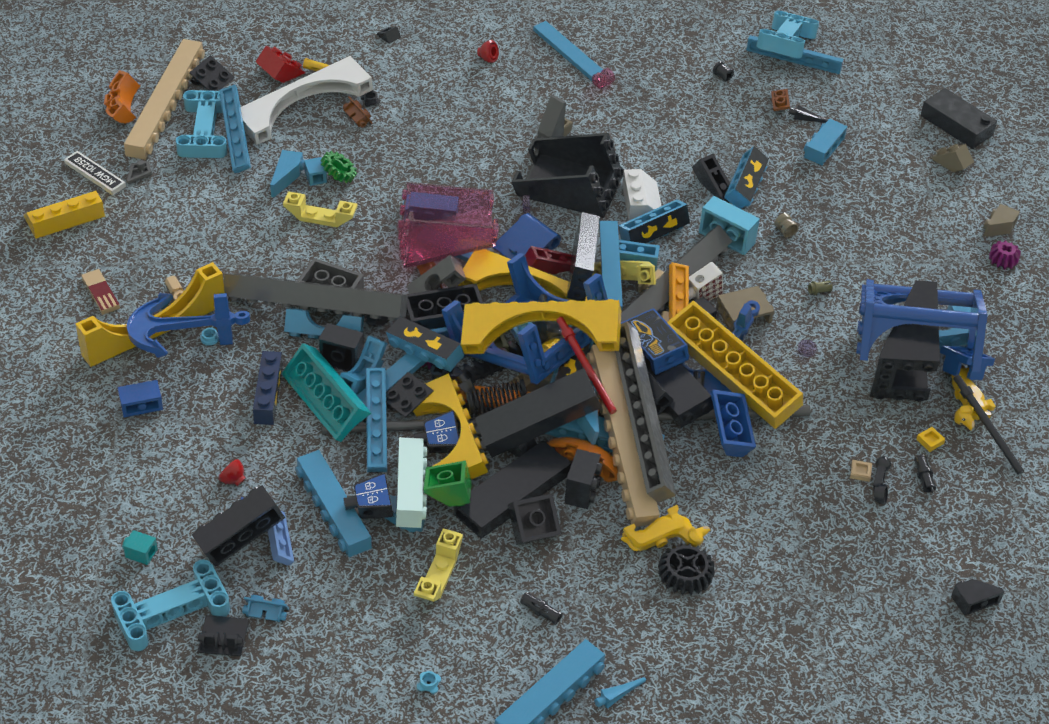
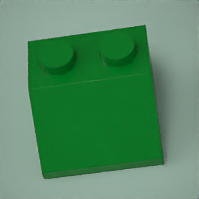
[424,460,471,507]

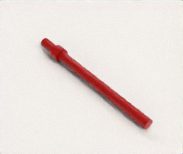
[556,316,617,415]

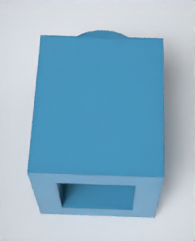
[304,157,327,186]

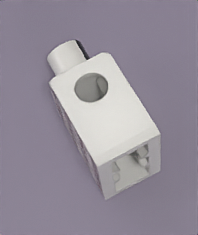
[689,262,723,301]

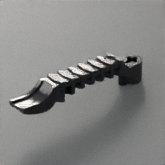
[430,330,552,384]

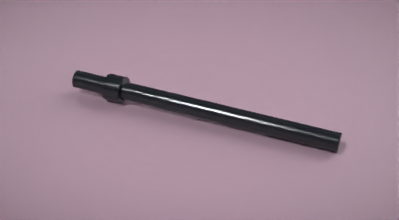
[953,375,1024,475]

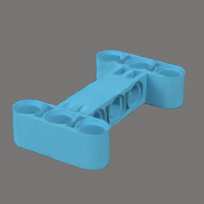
[756,11,819,58]
[176,90,227,158]
[111,559,230,651]

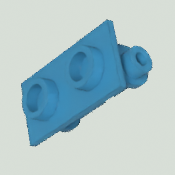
[242,595,289,622]

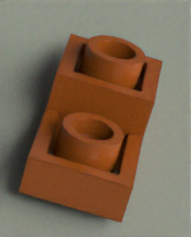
[771,89,790,111]

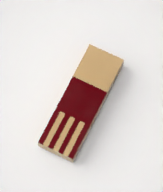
[81,269,120,315]

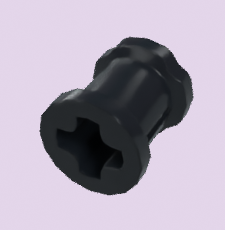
[712,61,734,82]

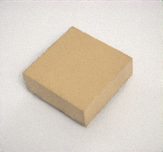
[850,460,872,482]

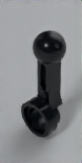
[873,456,891,504]

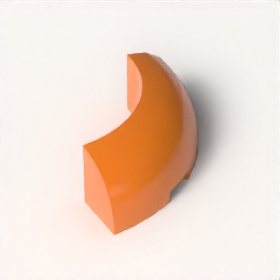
[104,70,140,124]
[547,437,618,482]

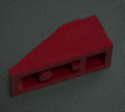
[525,246,572,275]

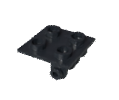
[189,55,235,91]
[386,372,433,418]
[197,615,249,656]

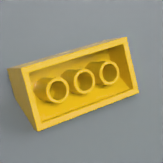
[23,191,105,239]

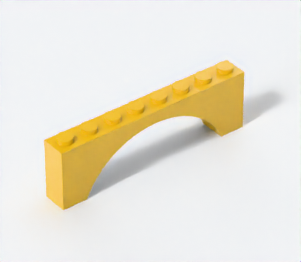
[458,246,587,301]
[75,262,225,367]
[461,299,621,354]

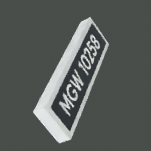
[64,151,126,195]

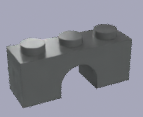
[407,255,466,294]

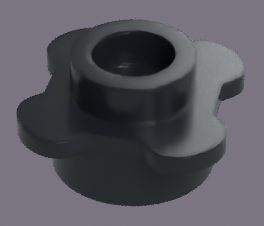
[361,91,380,106]

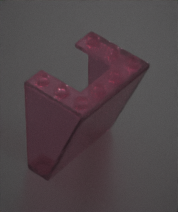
[397,182,499,268]

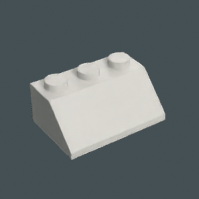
[622,169,662,220]

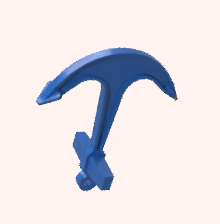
[127,293,250,358]
[681,300,760,395]

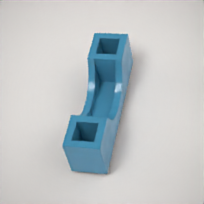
[284,308,364,339]

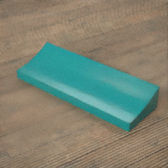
[281,343,372,442]

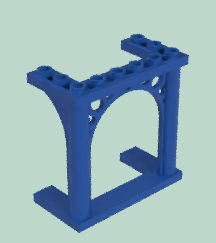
[441,253,608,384]
[856,279,988,372]

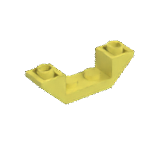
[283,191,357,227]
[592,260,656,285]
[414,528,463,602]

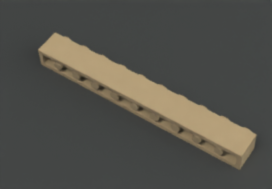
[124,39,205,160]
[587,345,660,527]

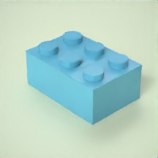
[699,196,760,255]

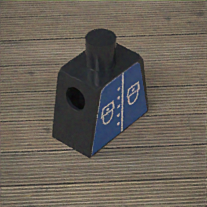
[414,410,459,453]
[343,473,394,519]

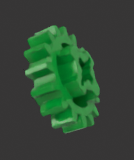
[320,151,357,183]

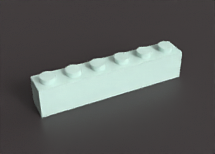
[396,437,427,528]

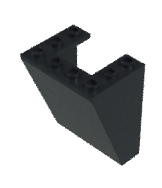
[511,133,624,218]
[870,280,940,402]

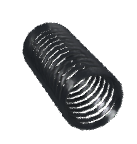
[465,379,527,416]

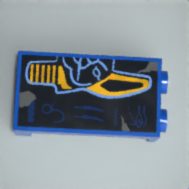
[621,308,689,375]

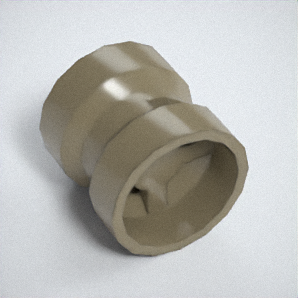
[774,213,799,238]

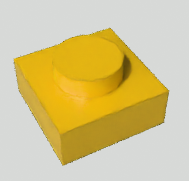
[916,427,945,452]

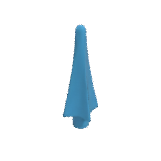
[594,677,646,709]

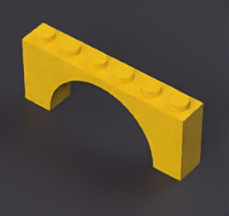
[413,373,489,480]

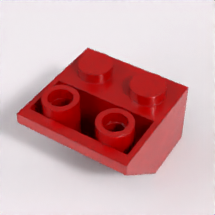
[255,46,305,83]

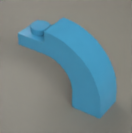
[340,336,388,395]

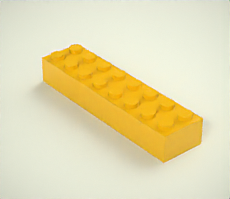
[667,300,803,429]

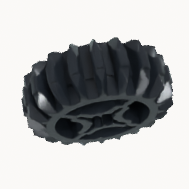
[658,543,715,596]

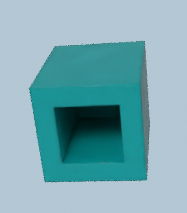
[122,530,158,565]

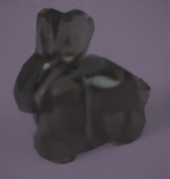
[532,294,562,341]

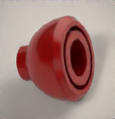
[477,40,499,63]
[218,459,246,487]

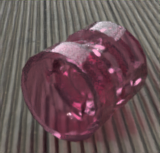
[592,68,615,89]

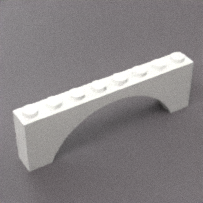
[241,56,373,145]

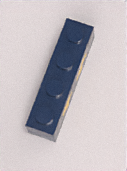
[253,351,283,425]

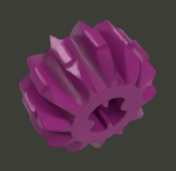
[989,240,1021,270]

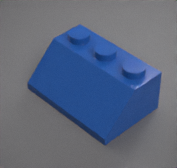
[710,390,756,457]

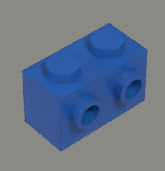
[118,380,163,417]

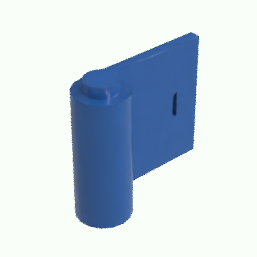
[492,213,561,259]

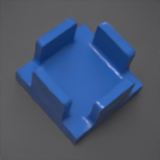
[940,346,995,380]

